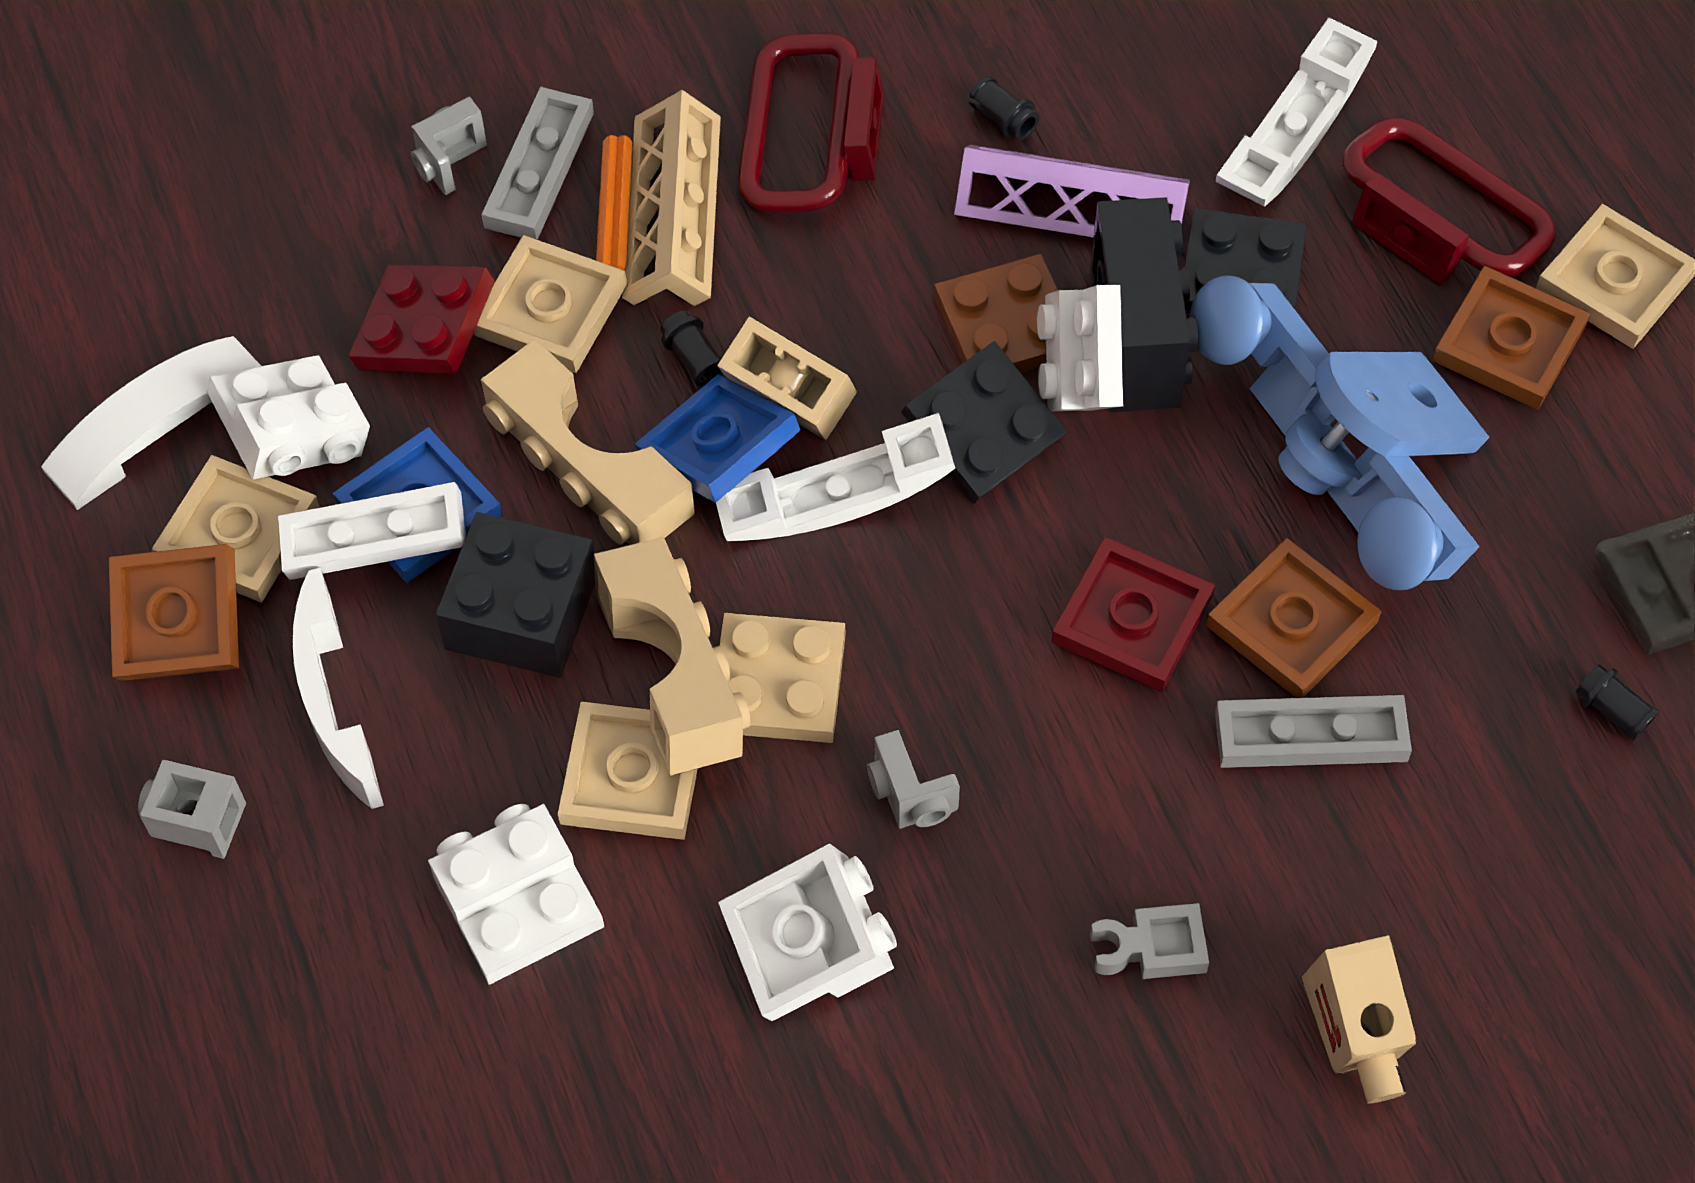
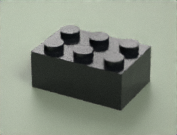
[1090,197,1198,412]

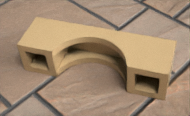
[481,339,695,545]
[594,537,750,776]

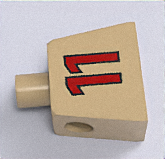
[1302,935,1416,1104]

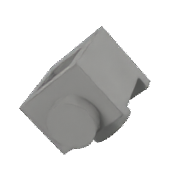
[138,760,246,859]

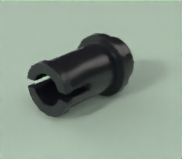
[969,76,1039,141]
[660,311,723,386]
[1575,664,1659,741]

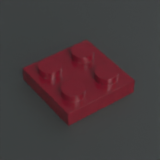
[348,265,495,374]
[1051,537,1215,692]

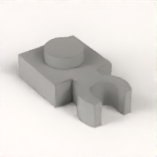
[1090,903,1209,979]

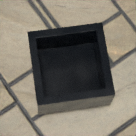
[436,512,595,678]

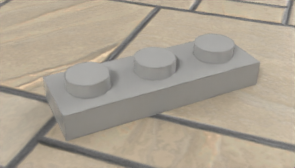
[482,87,594,240]
[1215,695,1412,768]

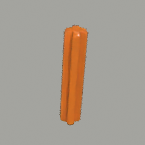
[596,135,633,271]

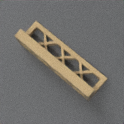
[622,90,721,306]

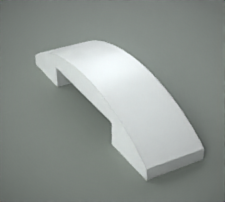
[1216,18,1377,207]
[41,336,261,510]
[716,413,955,541]
[293,568,384,809]

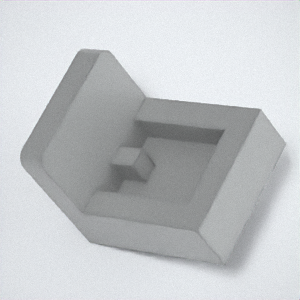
[411,96,487,195]
[867,730,960,829]

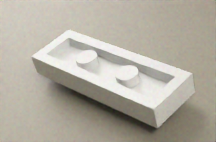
[278,482,466,580]

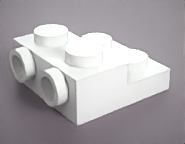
[1037,285,1123,411]
[207,355,370,480]
[428,804,605,985]
[718,843,897,1021]

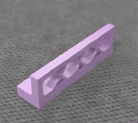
[954,145,1190,237]

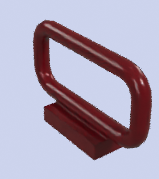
[738,32,884,213]
[1343,117,1556,285]

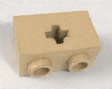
[717,316,857,441]

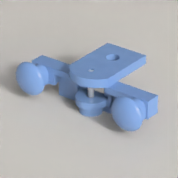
[1190,275,1490,590]

